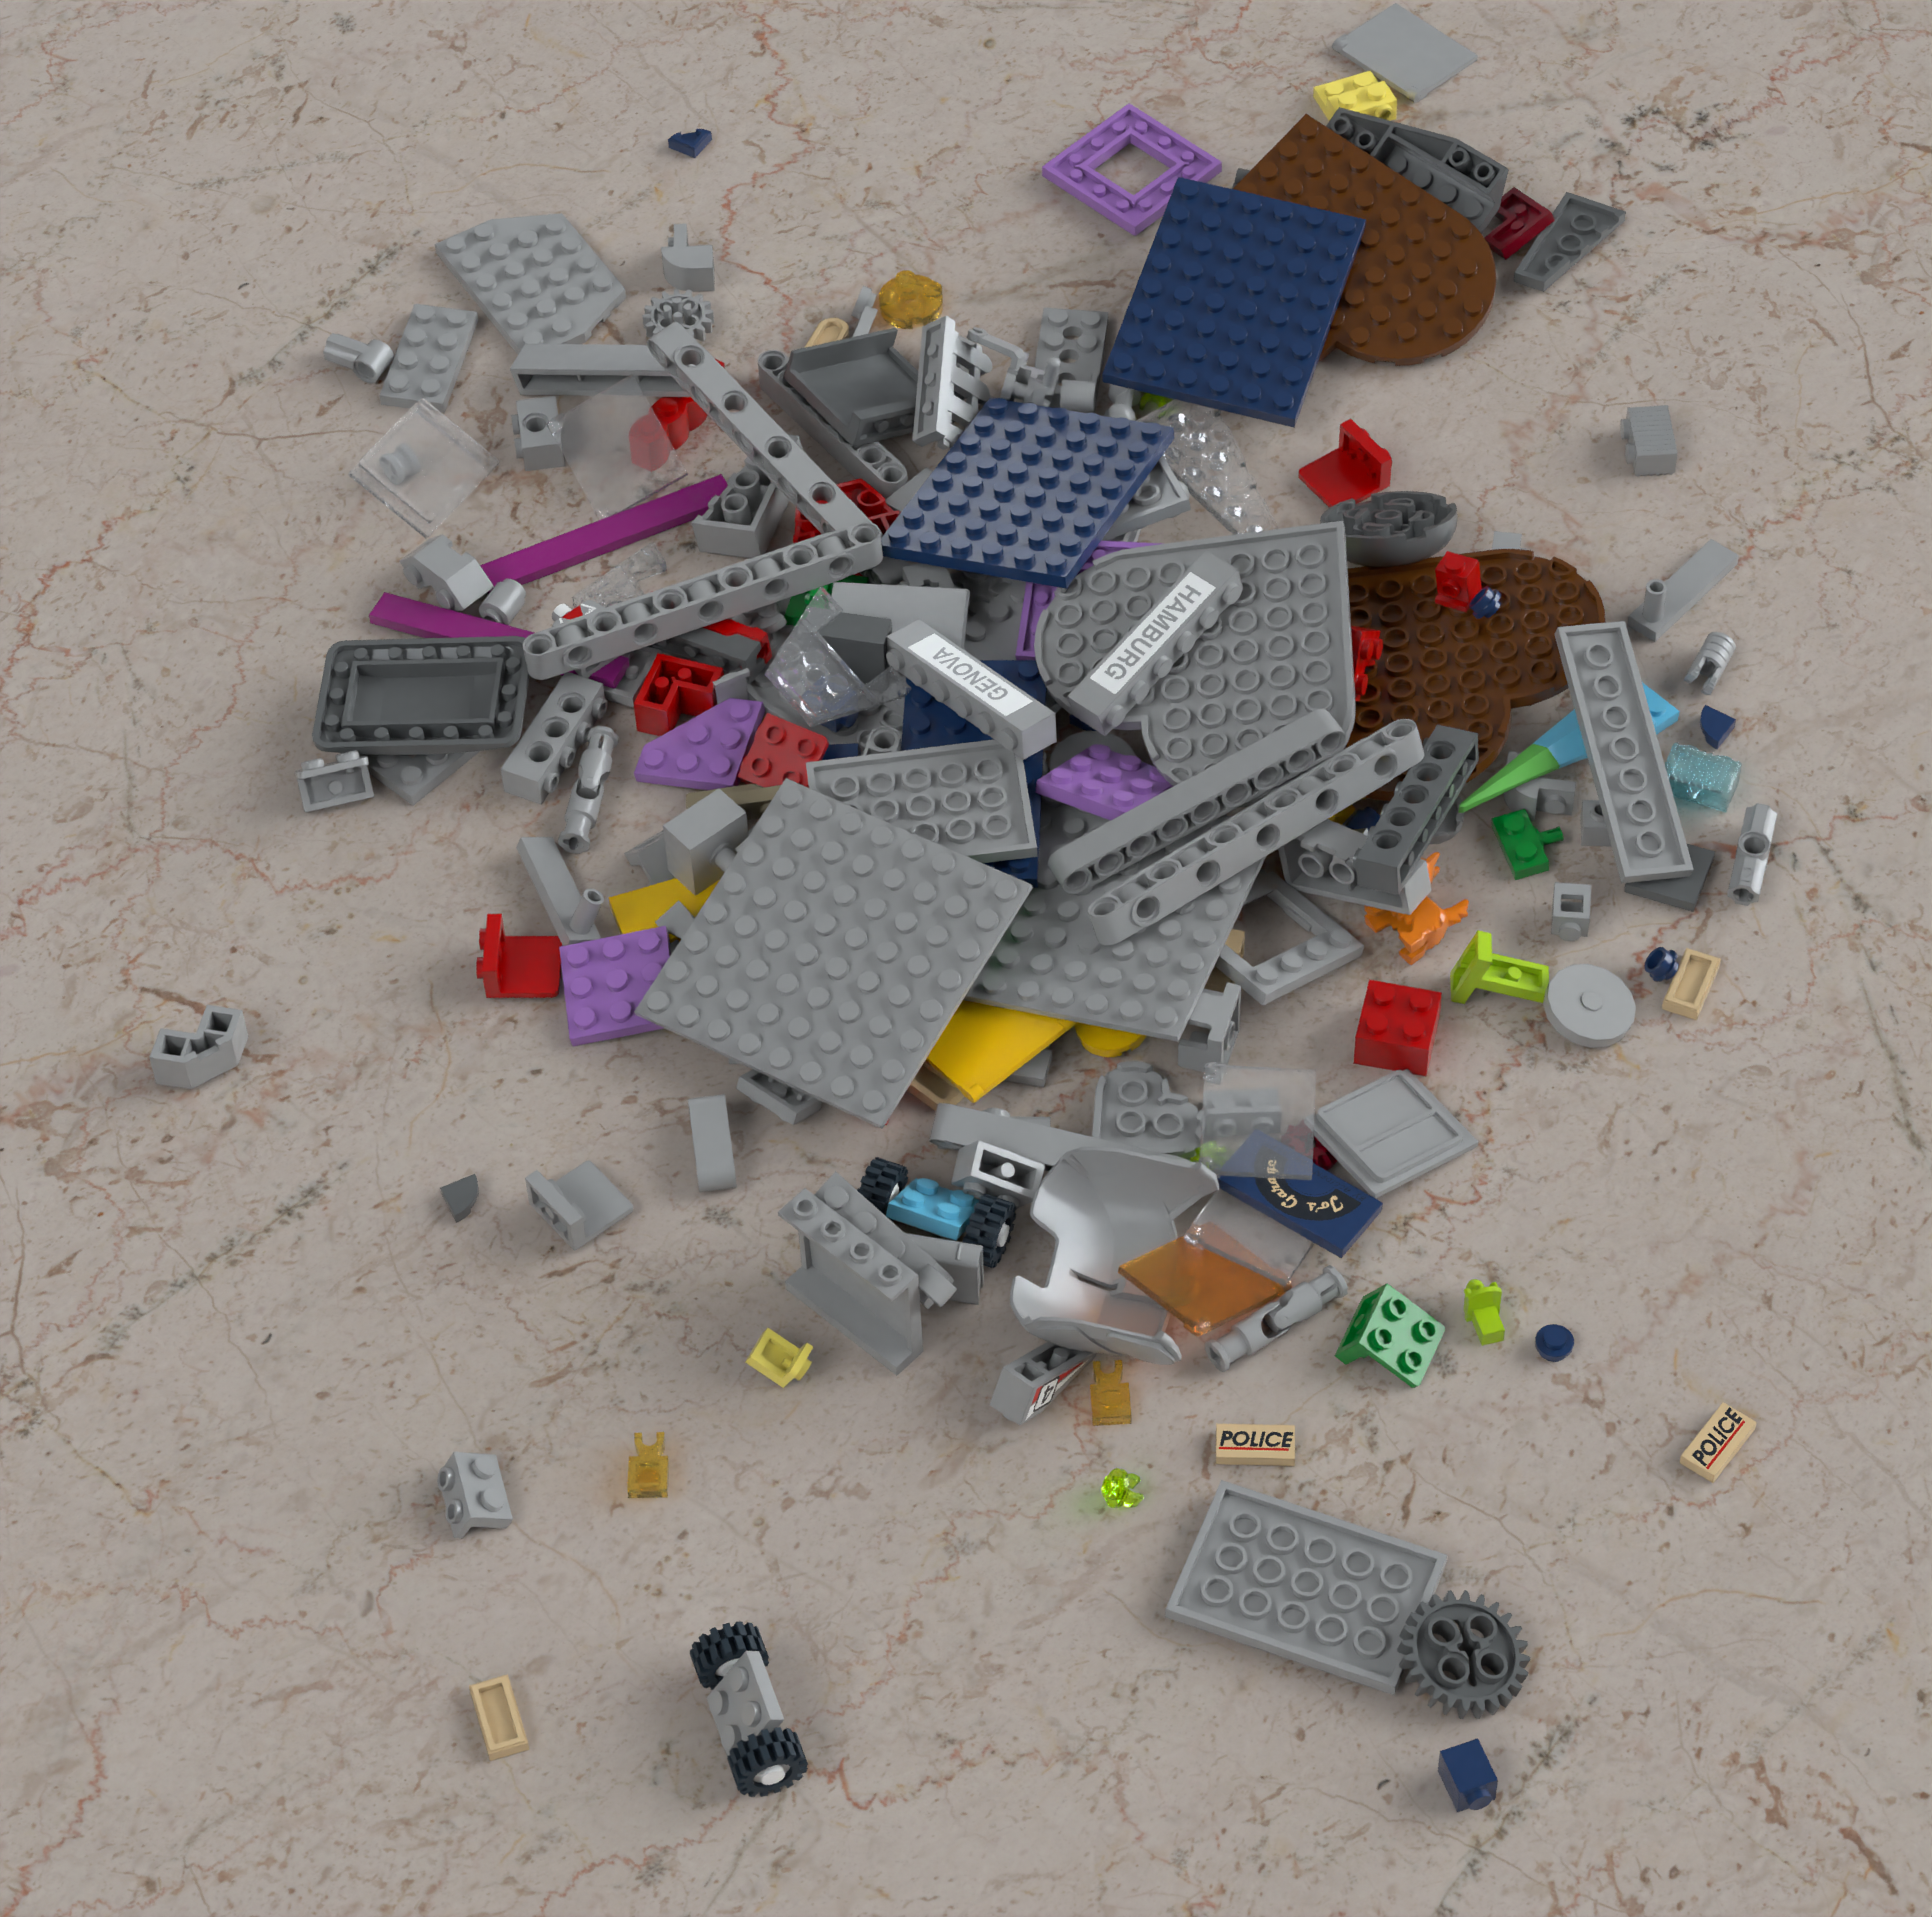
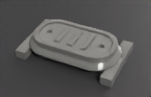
[713,668,750,705]

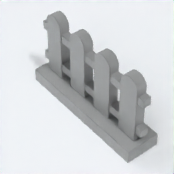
[912,316,992,450]

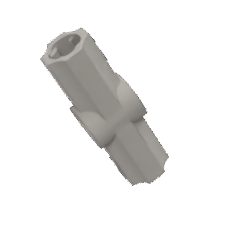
[1727,803,1777,906]

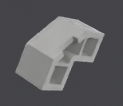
[400,534,494,611]
[149,1005,249,1089]

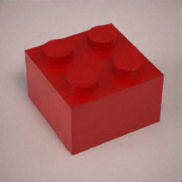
[1353,979,1442,1077]

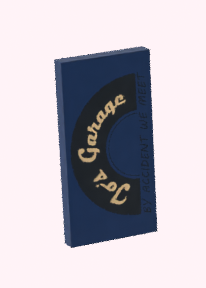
[1216,1131,1383,1258]

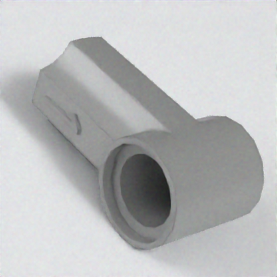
[323,333,394,383]

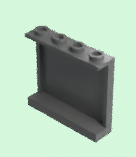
[784,328,964,447]

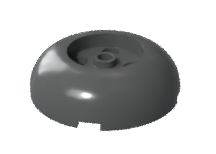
[1320,491,1458,567]

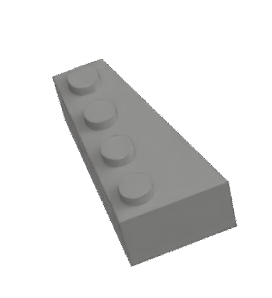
[692,434,803,558]
[1278,819,1432,915]

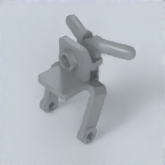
[964,327,1061,407]

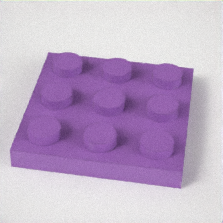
[1036,744,1174,821]
[559,926,671,1046]

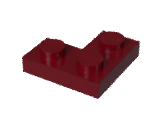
[1484,187,1555,260]

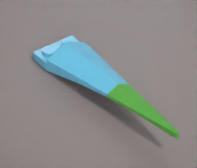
[1458,682,1680,813]

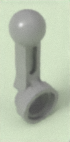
[851,286,878,337]

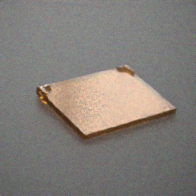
[1118,1223,1292,1337]

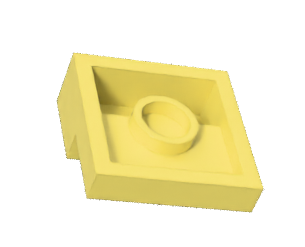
[1313,70,1397,121]

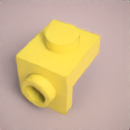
[745,1328,813,1388]

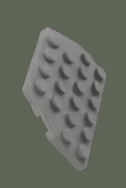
[435,213,626,354]

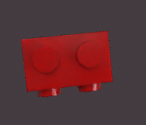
[1298,419,1392,508]
[737,713,829,788]
[476,914,563,998]

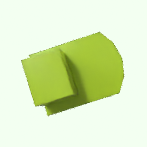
[1463,1279,1505,1346]

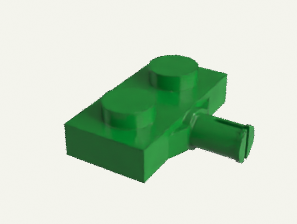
[1491,809,1564,880]

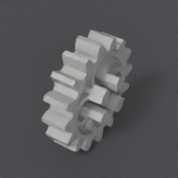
[643,289,714,341]

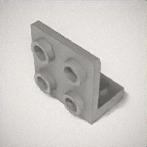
[525,1160,633,1251]

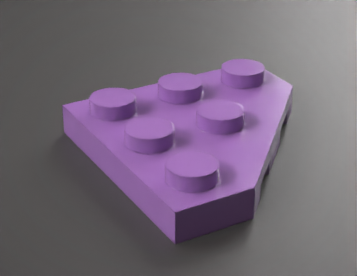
[634,698,765,790]

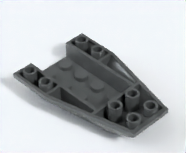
[1326,107,1509,234]

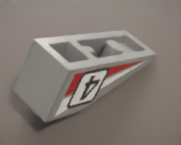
[989,1342,1097,1425]

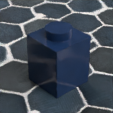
[1438,1738,1498,1812]

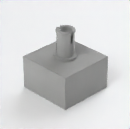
[663,788,749,896]

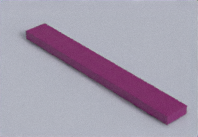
[480,474,728,595]
[369,592,630,689]

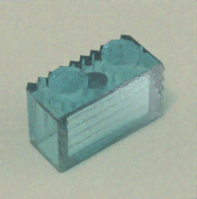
[1665,742,1742,813]

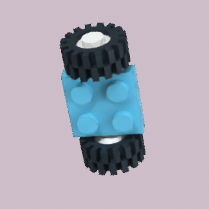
[857,1157,1016,1268]

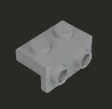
[736,1069,822,1125]
[437,1452,513,1539]

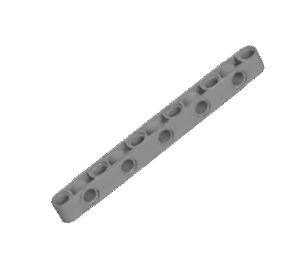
[647,321,909,585]
[523,522,883,680]
[1087,719,1424,945]

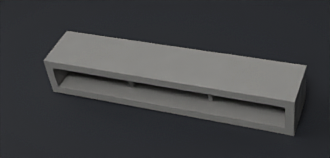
[510,344,696,397]

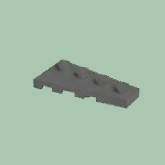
[1514,192,1626,292]

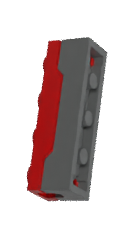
[648,591,772,685]

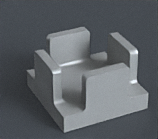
[1178,982,1241,1087]

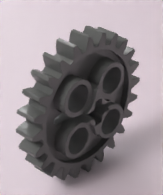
[1397,1590,1530,1719]

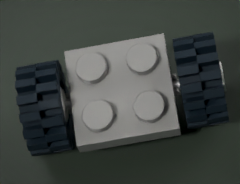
[690,1621,808,1797]

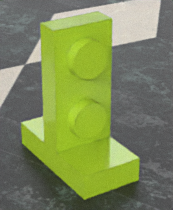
[1450,930,1549,1004]

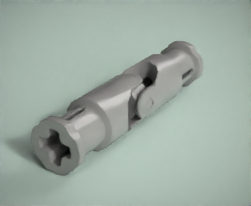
[558,726,619,854]
[1205,1265,1348,1372]

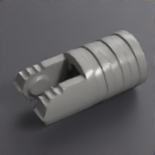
[1684,632,1736,695]

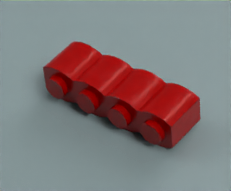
[629,358,725,473]

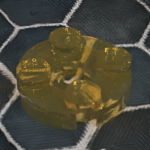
[879,270,943,329]

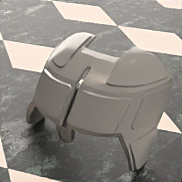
[1010,1147,1219,1365]

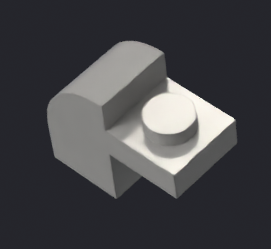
[661,224,715,292]
[1503,751,1576,821]

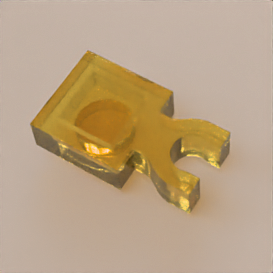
[1090,1360,1132,1426]
[627,1432,669,1498]

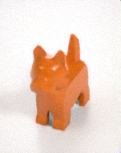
[1364,852,1469,965]

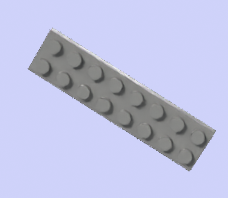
[1554,621,1694,884]

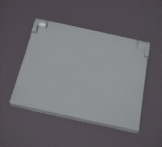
[1332,3,1478,103]

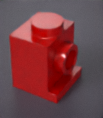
[1435,551,1482,612]

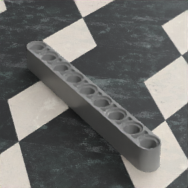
[1048,709,1347,894]

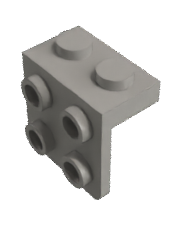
[295,750,374,812]

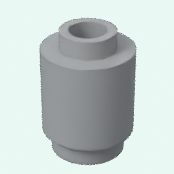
[479,579,526,625]

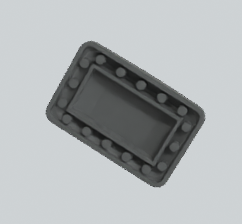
[312,636,530,755]

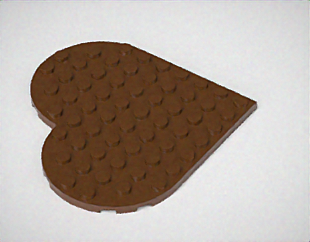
[1233,114,1497,366]
[1344,549,1606,801]

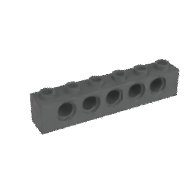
[1353,725,1479,895]

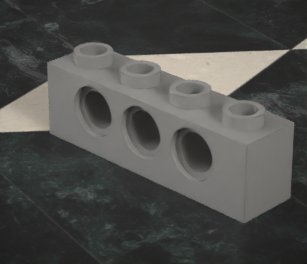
[501,672,608,805]

